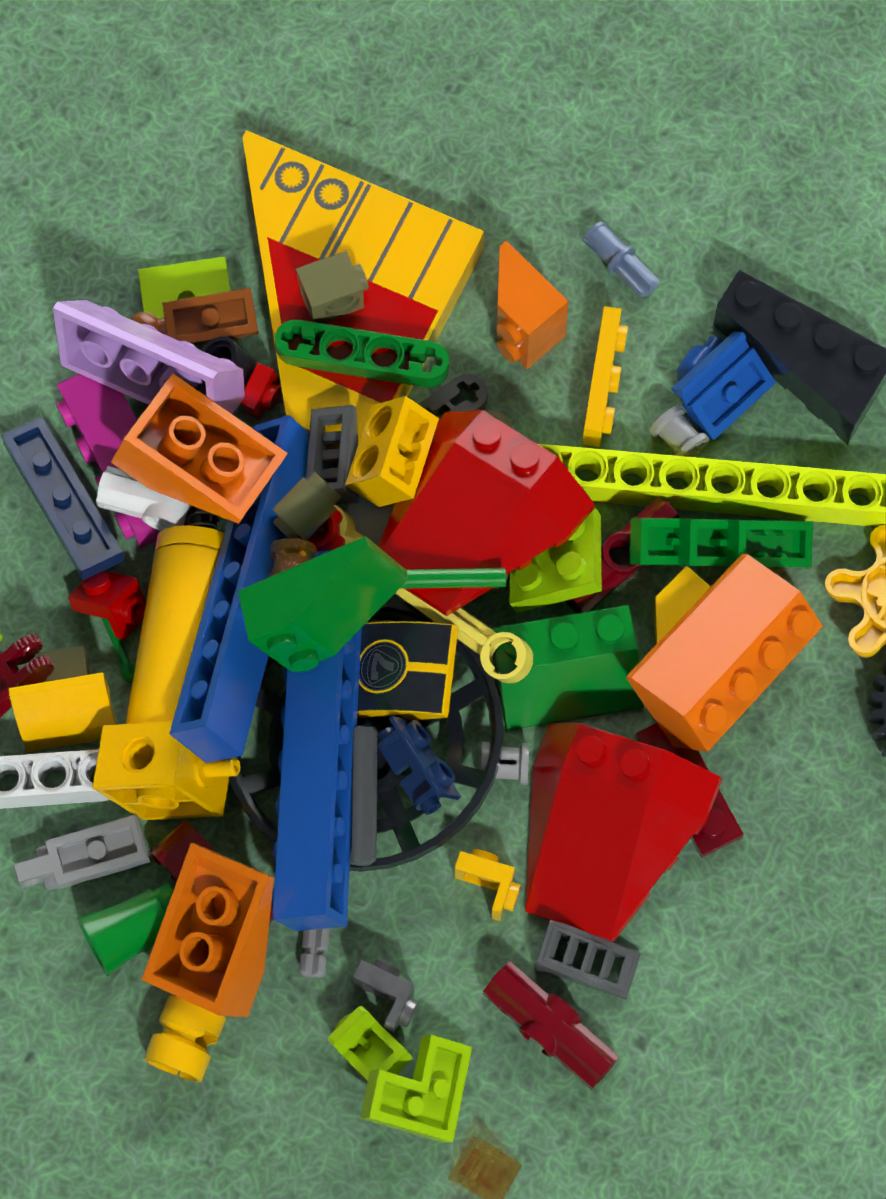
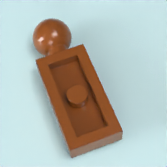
[130,288,259,346]

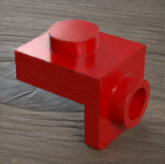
[68,570,146,640]

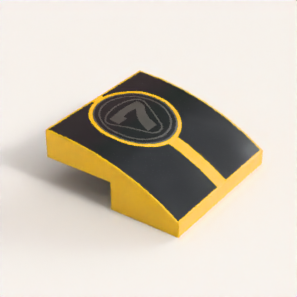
[357,621,458,720]

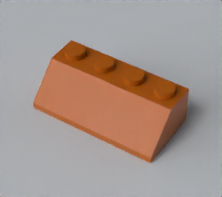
[626,554,823,752]

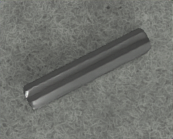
[350,726,377,866]

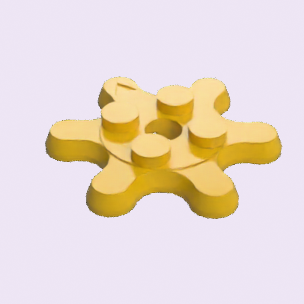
[825,524,886,658]

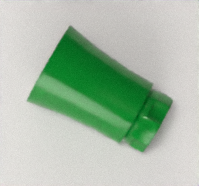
[77,882,173,977]

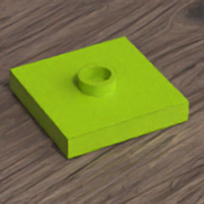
[138,256,238,348]

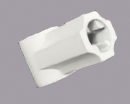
[96,466,190,531]

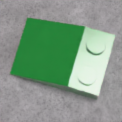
[238,536,409,673]

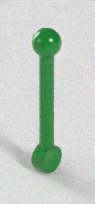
[101,618,135,684]

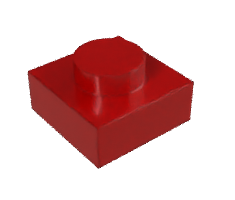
[239,363,281,420]

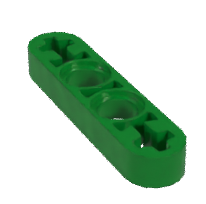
[275,320,449,387]

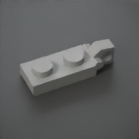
[14,815,150,891]

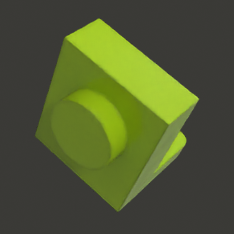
[328,1005,413,1082]

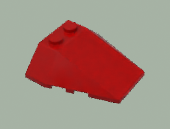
[378,410,595,616]
[525,723,722,942]

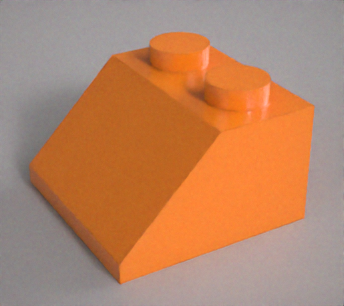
[496,241,569,369]

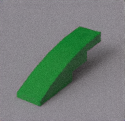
[630,518,813,567]

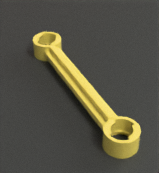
[334,505,533,683]

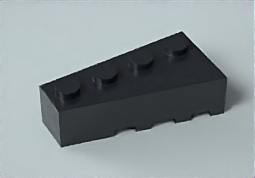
[713,270,886,445]

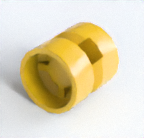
[143,995,226,1083]

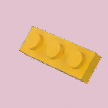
[582,306,628,447]

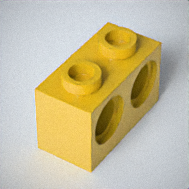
[345,396,439,507]

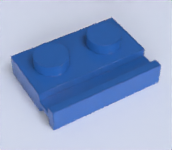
[671,331,776,440]

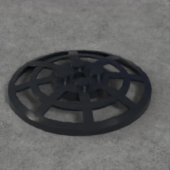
[229,601,504,872]

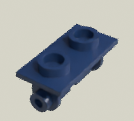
[377,716,461,815]

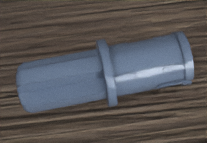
[583,221,659,298]

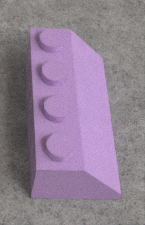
[53,300,245,414]

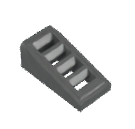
[306,405,359,505]
[535,919,641,1000]

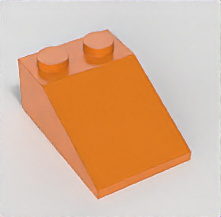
[111,373,288,524]
[141,843,274,1017]

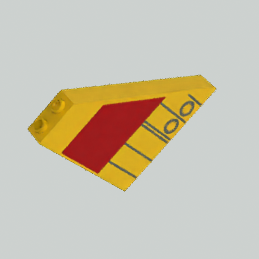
[242,130,484,464]

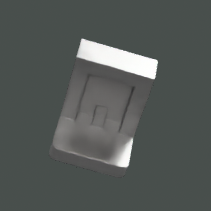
[353,959,419,1035]

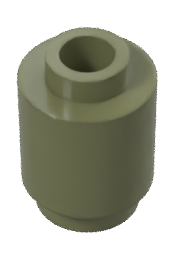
[273,471,342,541]

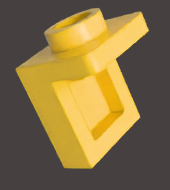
[455,849,521,921]

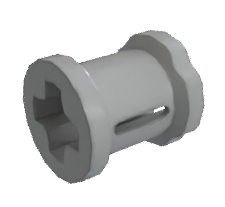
[649,405,709,457]
[481,741,529,785]

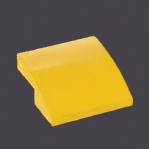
[9,672,118,753]

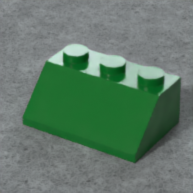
[491,605,644,731]

